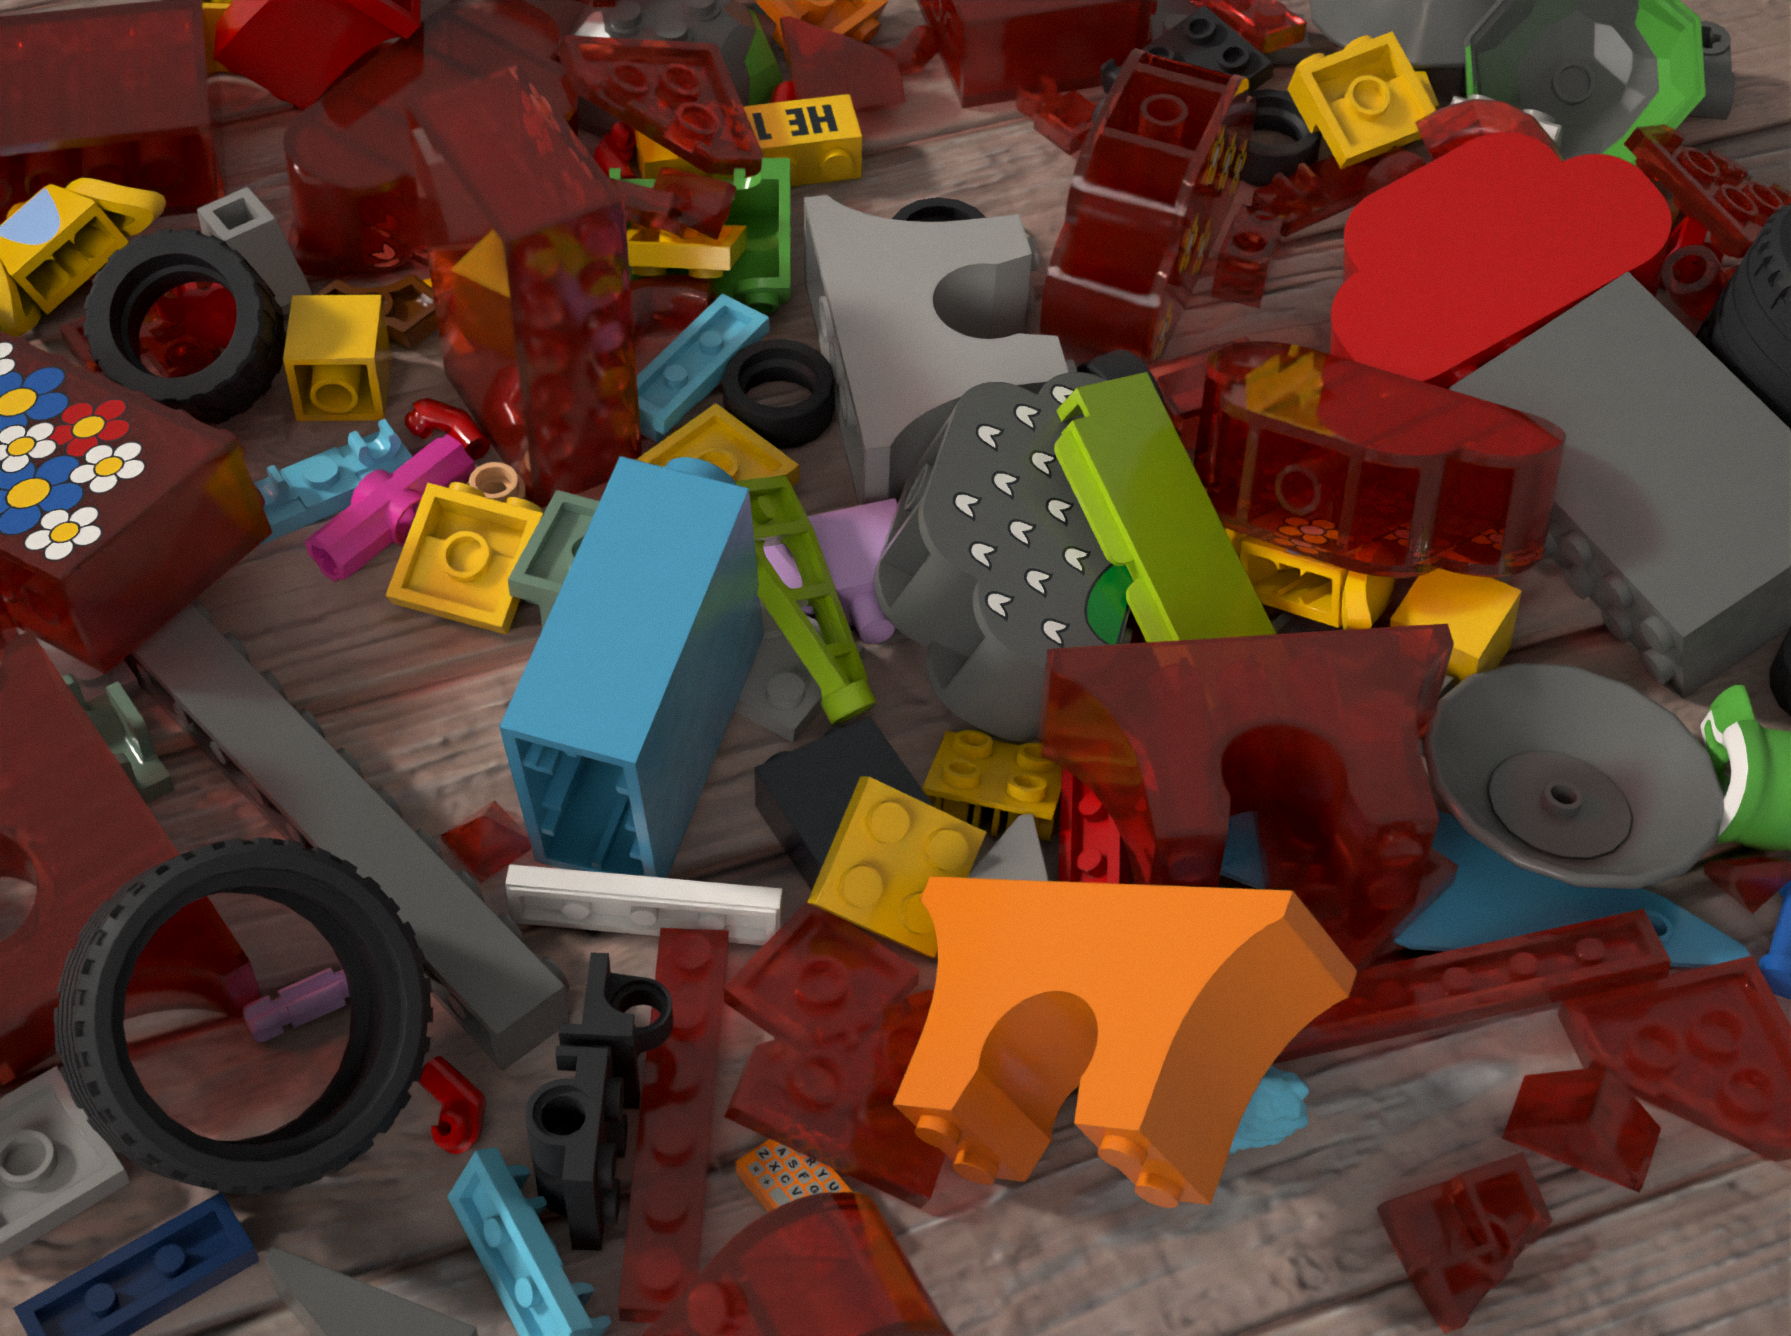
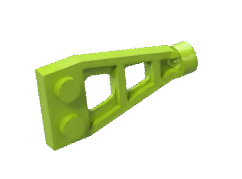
[735,475,878,726]

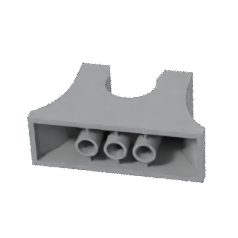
[804,195,1077,506]

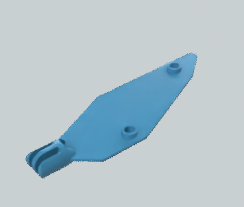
[1130,783,1750,971]

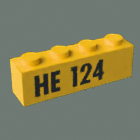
[635,94,862,187]

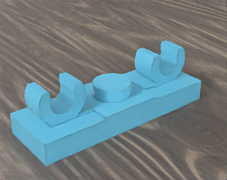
[623,294,770,443]
[225,419,412,548]
[447,1147,612,1336]

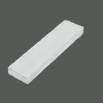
[505,864,783,947]

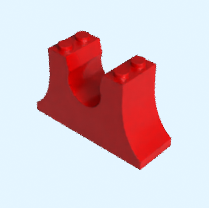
[214,0,421,112]

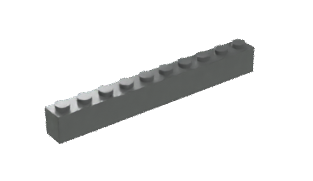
[103,579,570,1071]

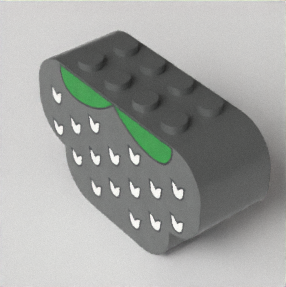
[874,372,1134,741]

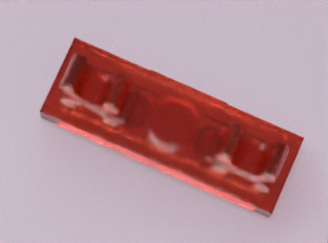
[1251,145,1416,237]

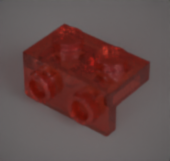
[599,167,736,240]

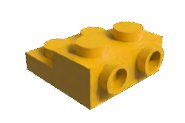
[1287,31,1442,169]
[385,482,543,635]

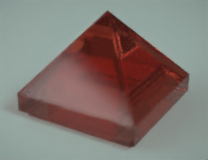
[441,800,532,883]
[1704,856,1791,914]

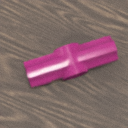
[305,434,475,583]

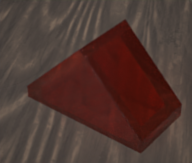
[1502,1066,1661,1193]

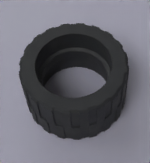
[83,228,287,427]

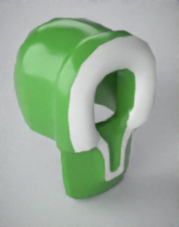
[1700,685,1791,852]

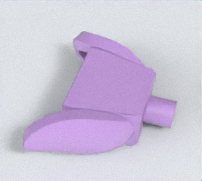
[763,498,898,644]

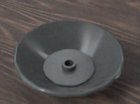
[1310,0,1497,69]
[1422,663,1725,889]

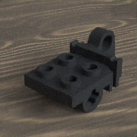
[1092,5,1274,180]
[525,952,674,1251]

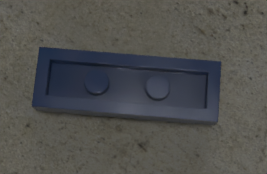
[13,1192,259,1336]

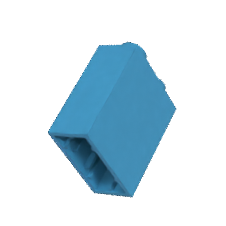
[499,456,764,878]

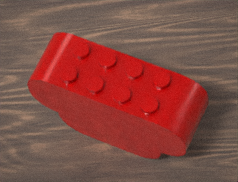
[1330,132,1672,443]

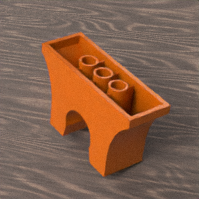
[893,876,1357,1208]

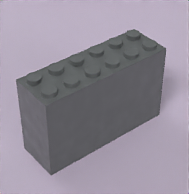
[1448,272,1791,699]

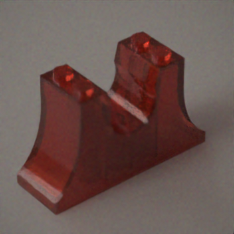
[1038,623,1454,910]
[0,630,262,1085]

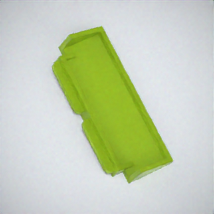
[1054,372,1313,750]

